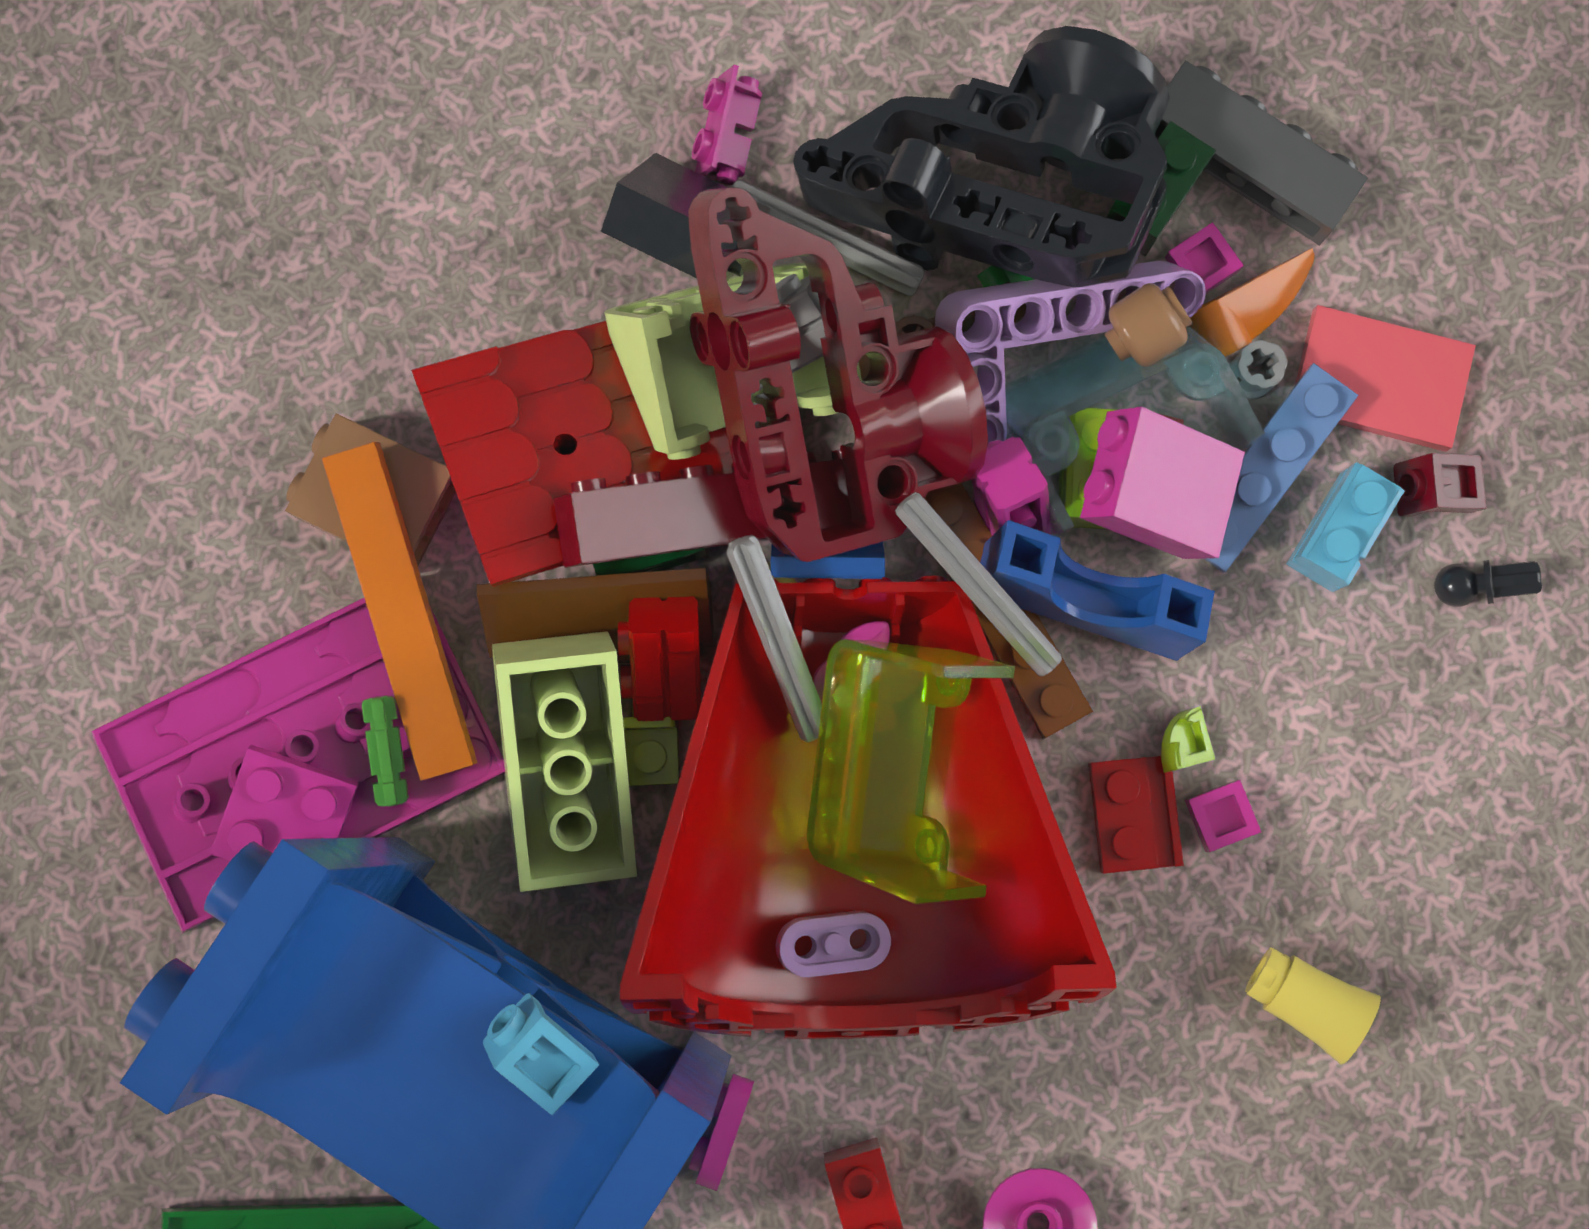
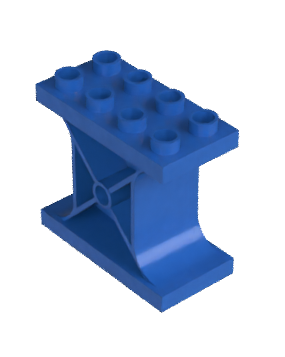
[120,837,731,1229]

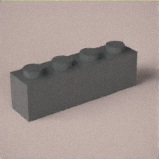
[1155,60,1368,246]

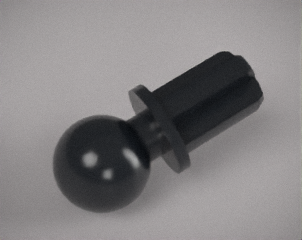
[1434,560,1542,607]

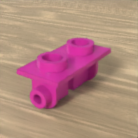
[692,64,762,185]

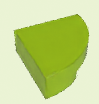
[1161,706,1215,773]

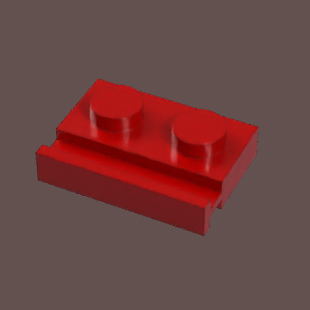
[1088,756,1184,874]

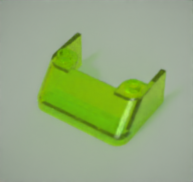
[807,639,1015,904]

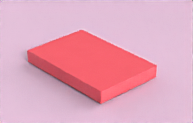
[1295,305,1476,452]

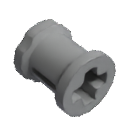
[1227,340,1288,399]

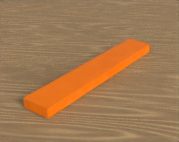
[322,442,478,781]

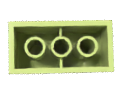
[492,631,637,892]

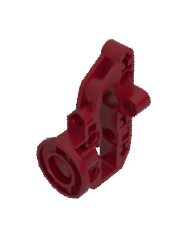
[689,188,988,562]

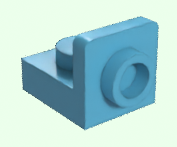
[483,993,599,1116]

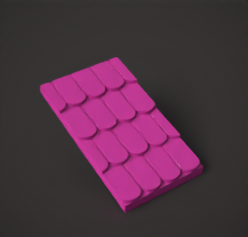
[91,598,505,934]

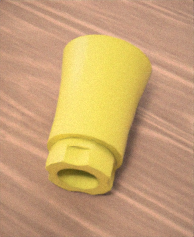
[1245,947,1381,1065]

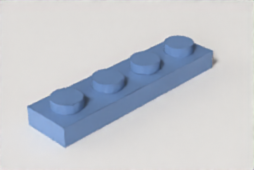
[1205,363,1359,573]

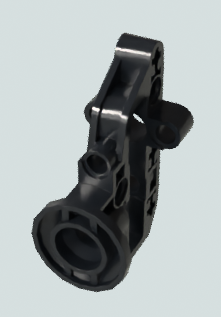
[793,26,1170,287]

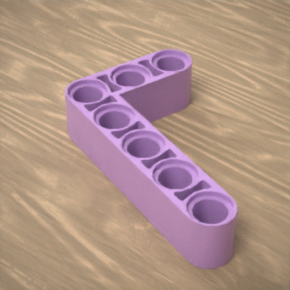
[935,261,1206,443]

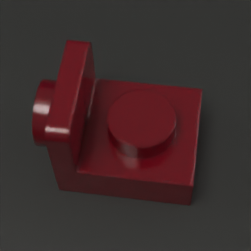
[1393,453,1487,517]

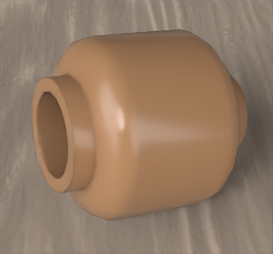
[1105,283,1193,367]

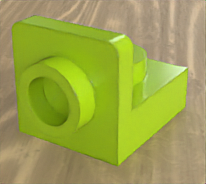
[623,707,680,786]

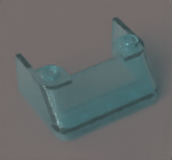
[1005,326,1265,539]

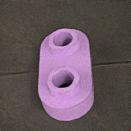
[775,911,891,977]

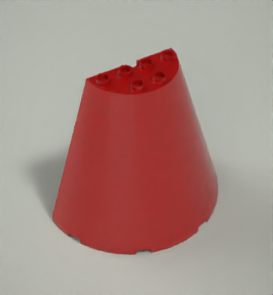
[620,575,1117,1039]

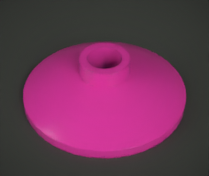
[983,1168,1097,1229]

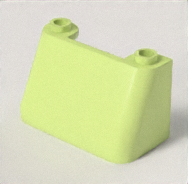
[604,263,862,460]

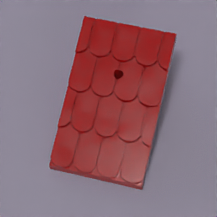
[411,321,733,587]

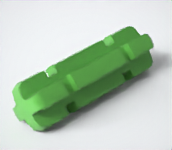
[361,695,409,807]

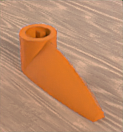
[1189,248,1315,364]

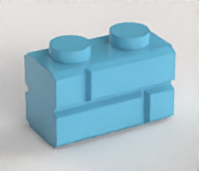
[1286,462,1404,592]

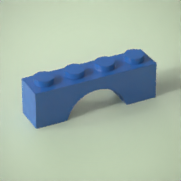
[980,520,1215,661]

